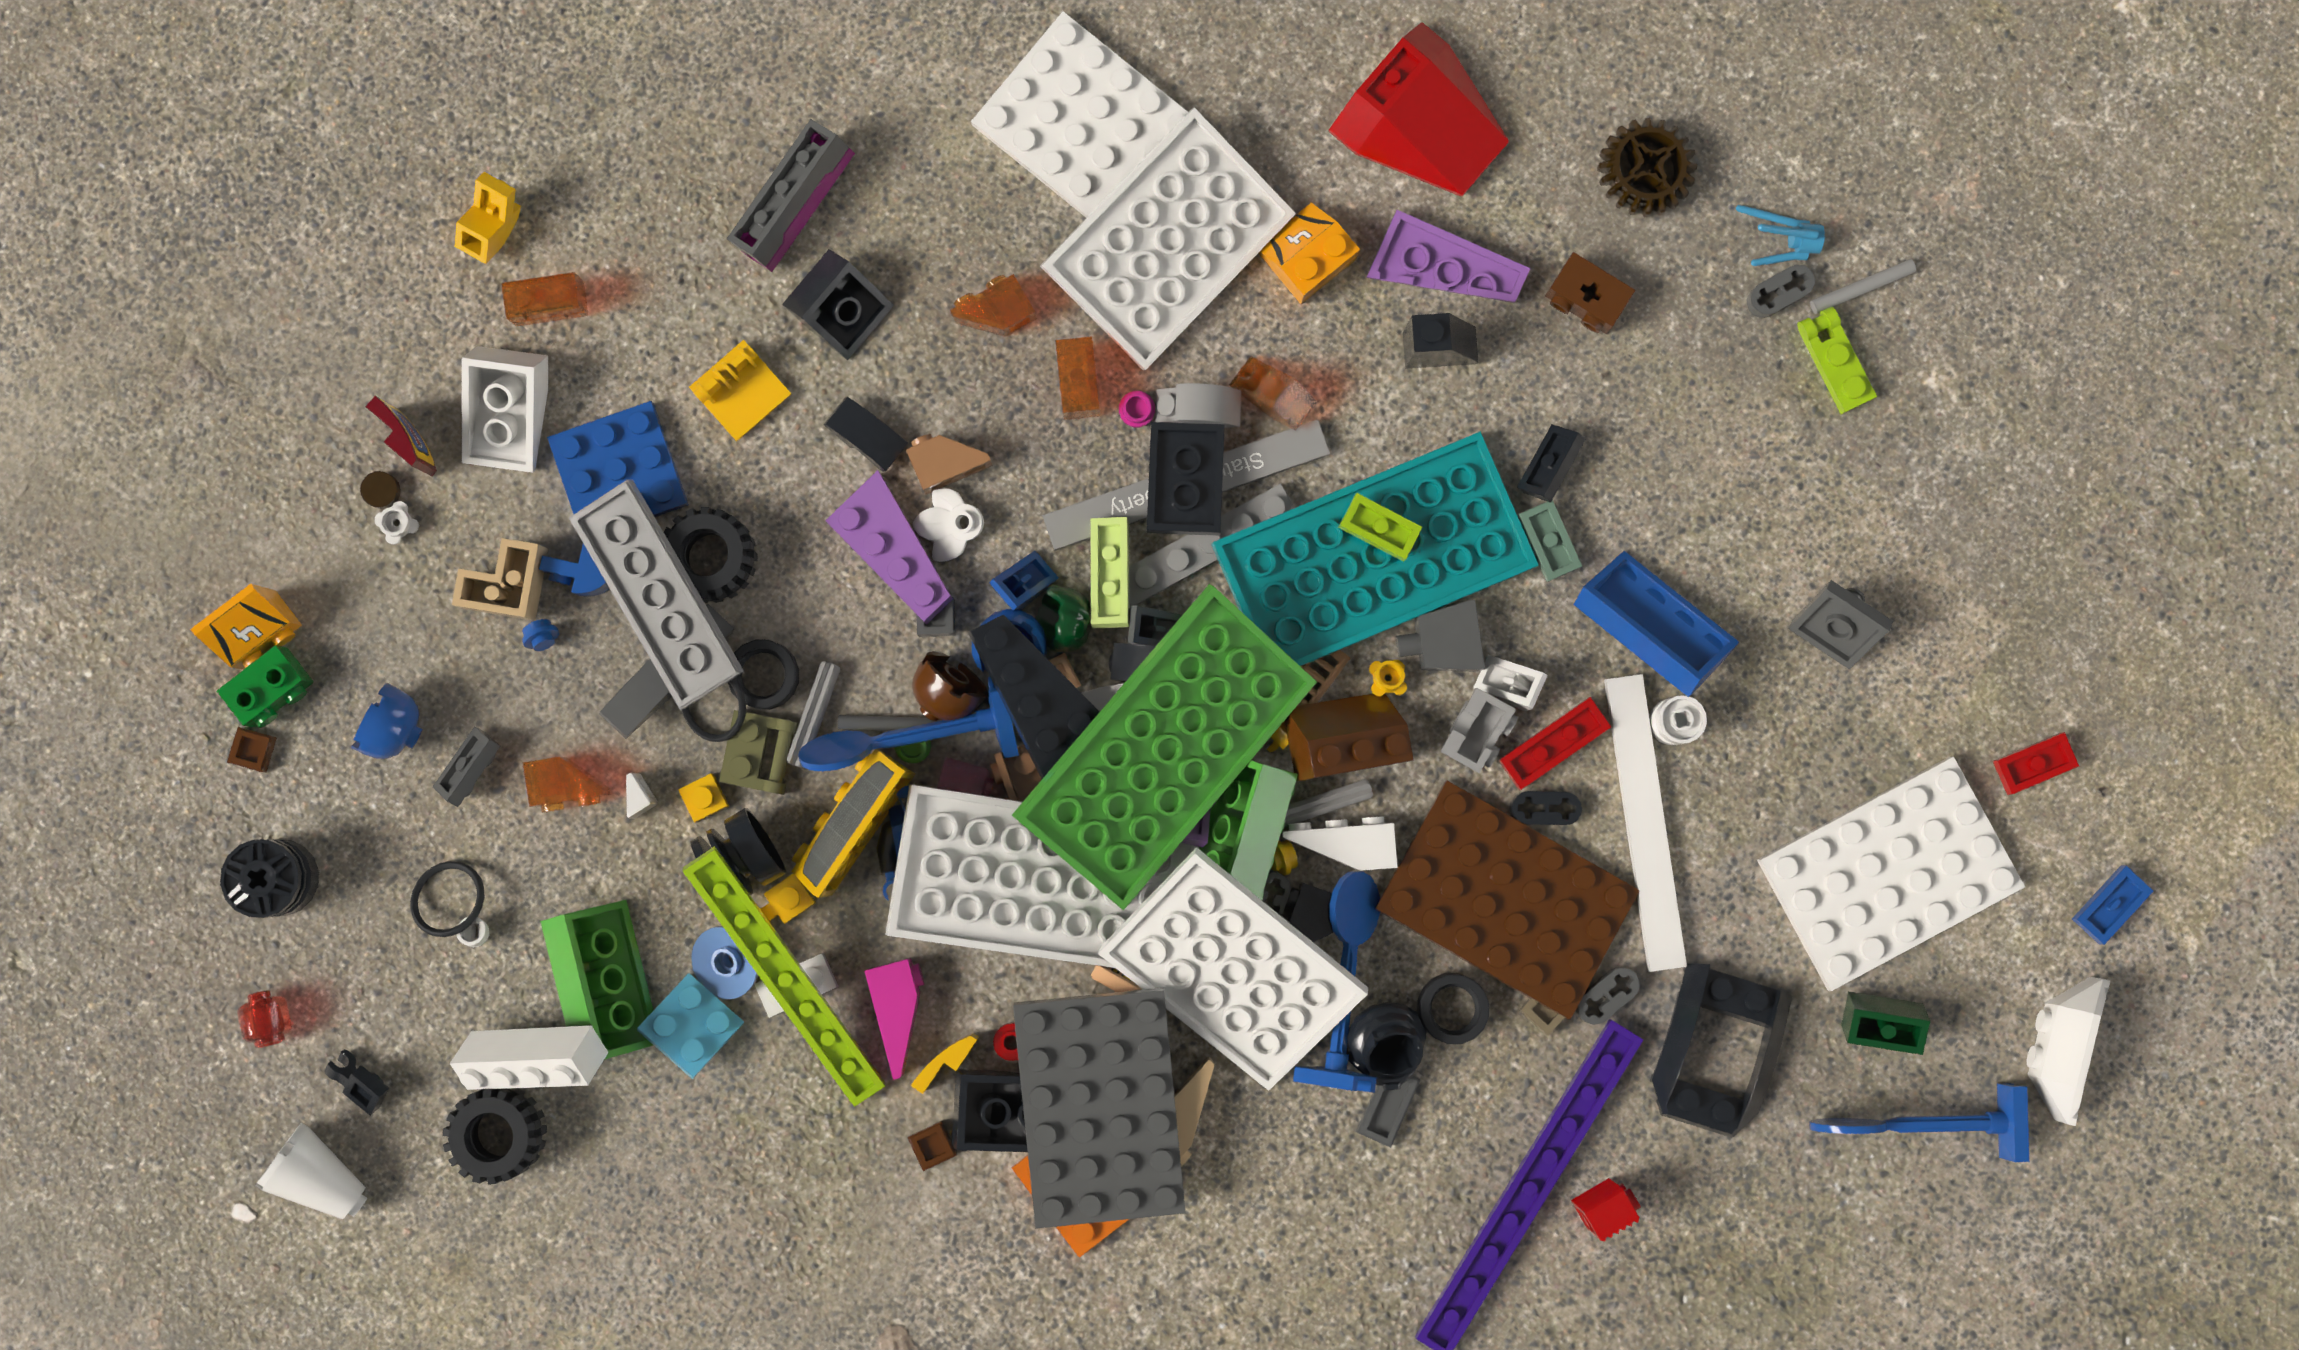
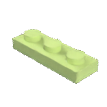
[1090,517,1129,628]

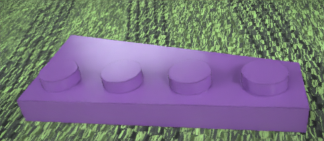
[1367,210,1530,303]
[825,470,953,625]

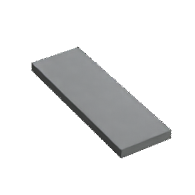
[569,479,744,710]

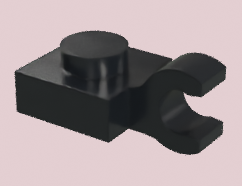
[325,1049,389,1116]

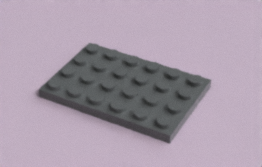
[1013,988,1186,1229]

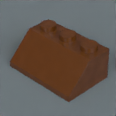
[1285,694,1414,782]

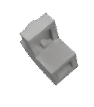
[1155,383,1241,428]

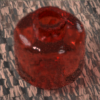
[237,990,292,1048]

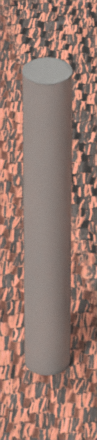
[1810,259,1916,314]

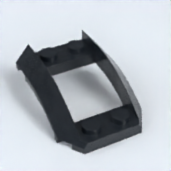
[1650,963,1792,1138]

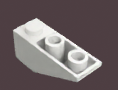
[1281,816,1398,871]

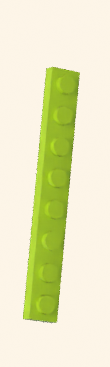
[682,846,885,1107]

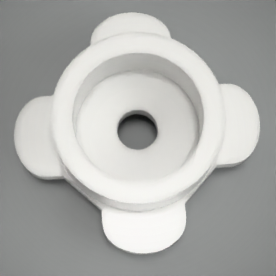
[375,501,419,545]

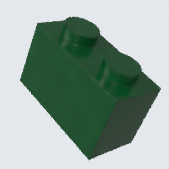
[1841,991,1930,1055]

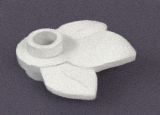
[912,488,984,562]

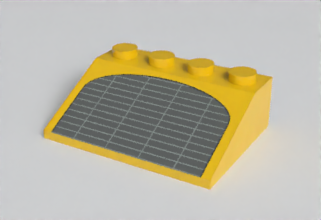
[791,749,915,898]

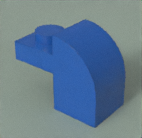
[539,544,609,597]

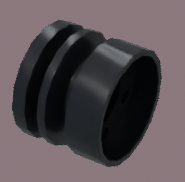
[690,808,787,896]
[220,839,319,918]

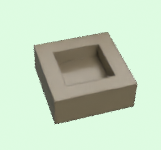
[1519,998,1565,1036]

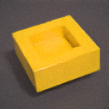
[678,773,729,823]

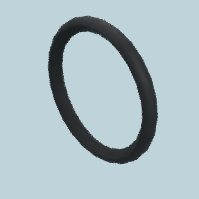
[682,678,746,742]
[410,861,485,937]

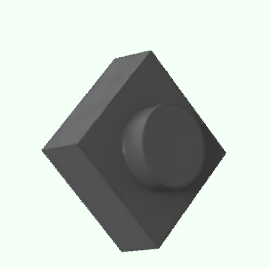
[916,597,956,637]

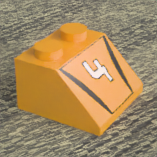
[1258,203,1360,304]
[190,584,302,670]

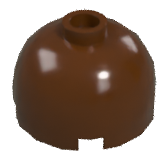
[912,651,987,721]

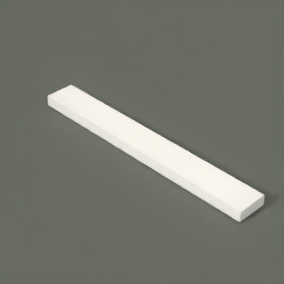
[1604,674,1687,972]

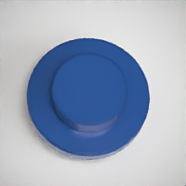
[522,619,559,651]

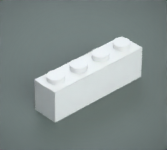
[450,1025,608,1090]

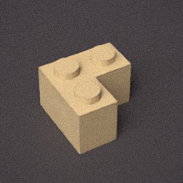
[452,538,549,621]

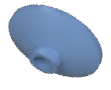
[691,926,758,999]

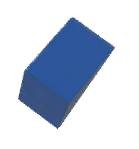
[989,551,1059,611]

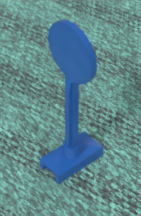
[798,677,1019,772]
[1293,871,1380,1093]
[1809,1083,2030,1162]

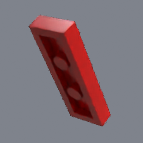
[1498,697,1611,790]

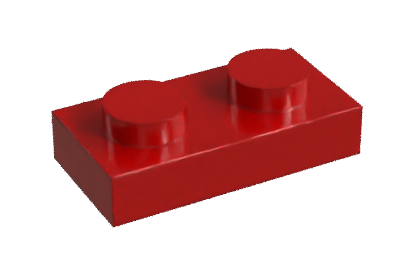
[1993,732,2079,795]

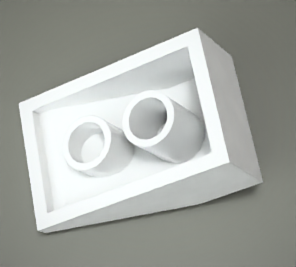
[462,346,548,473]

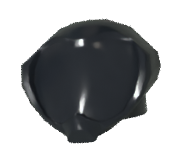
[1346,1002,1427,1091]

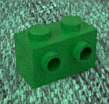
[216,645,314,728]

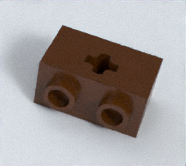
[1545,252,1636,334]

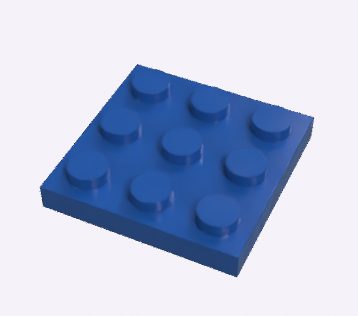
[547,401,689,517]

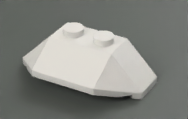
[2027,977,2110,1126]

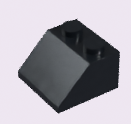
[782,249,894,360]

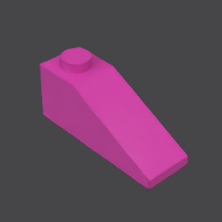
[864,957,924,1080]

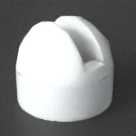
[457,917,490,948]

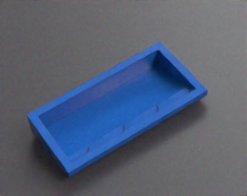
[1573,551,1739,697]

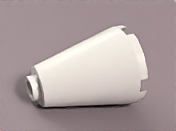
[255,1122,367,1219]

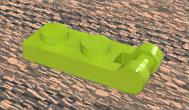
[1797,306,1877,415]

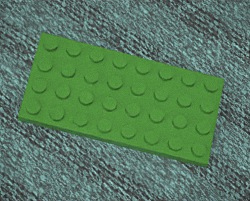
[1012,584,1317,911]

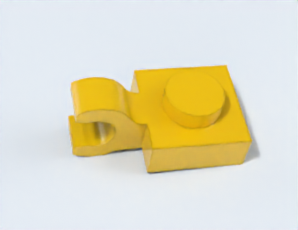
[760,874,816,924]

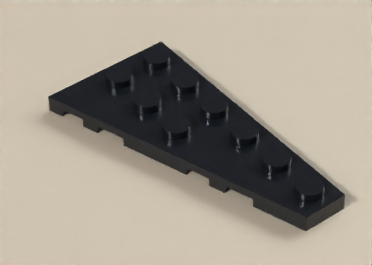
[968,615,1100,779]

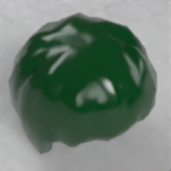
[1035,586,1092,653]

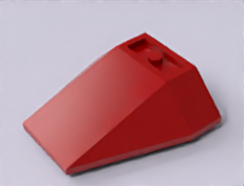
[1328,22,1509,197]

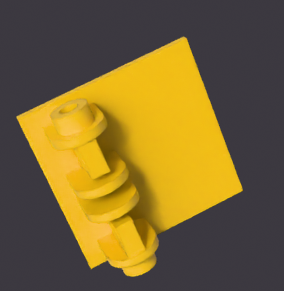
[689,340,791,442]

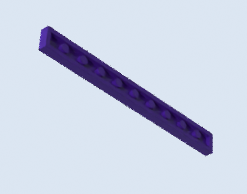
[1415,1019,1643,1350]

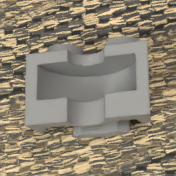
[1441,688,1518,773]

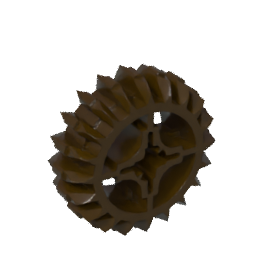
[1597,117,1697,218]

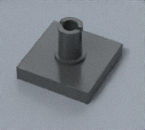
[1788,580,1894,670]

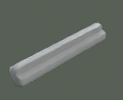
[787,661,840,768]
[1284,779,1373,827]

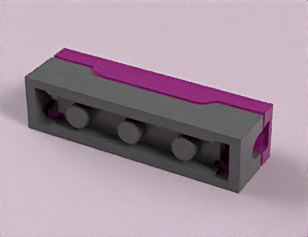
[727,119,855,272]

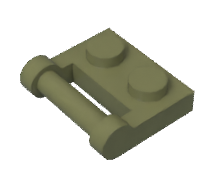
[719,710,799,795]

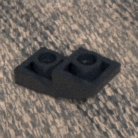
[823,396,908,472]

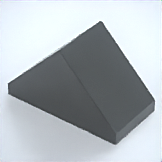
[1128,606,1182,646]

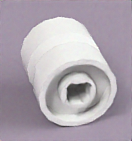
[1649,696,1707,745]

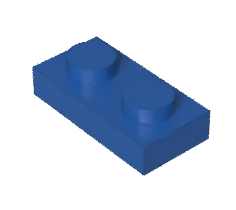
[2072,865,2153,945]

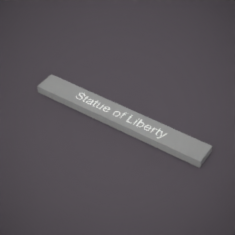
[1042,419,1330,551]

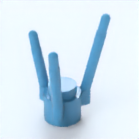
[1736,205,1825,266]

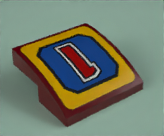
[365,396,437,476]

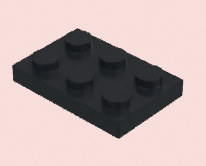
[1147,422,1225,536]

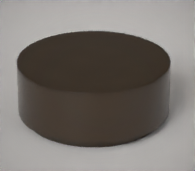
[360,471,401,509]

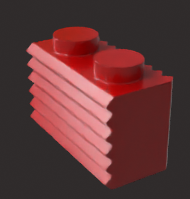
[1571,1178,1641,1242]

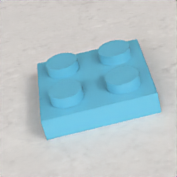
[637,973,744,1079]

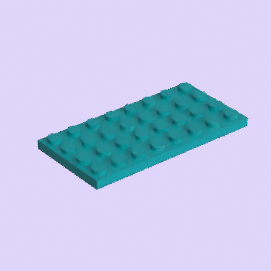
[1211,431,1539,666]

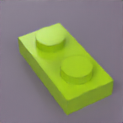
[1338,493,1422,562]

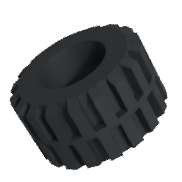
[663,507,758,603]
[443,1088,547,1185]

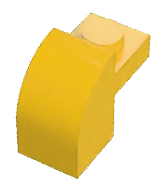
[455,172,521,264]

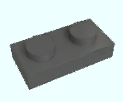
[433,726,500,807]

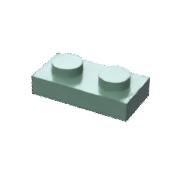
[1517,500,1582,582]

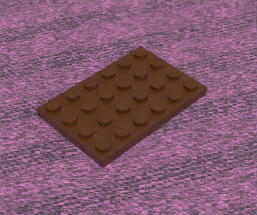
[1374,780,1640,1020]

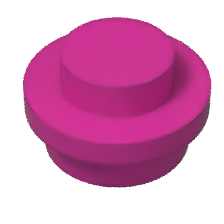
[1119,391,1155,428]

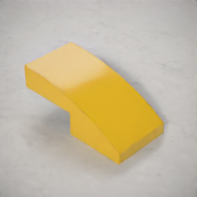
[910,1033,979,1094]

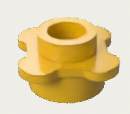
[1369,660,1407,697]

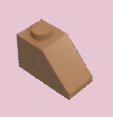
[906,434,993,495]

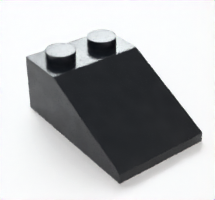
[952,1069,1028,1152]

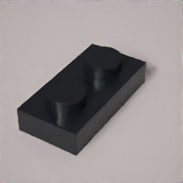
[1517,424,1586,503]

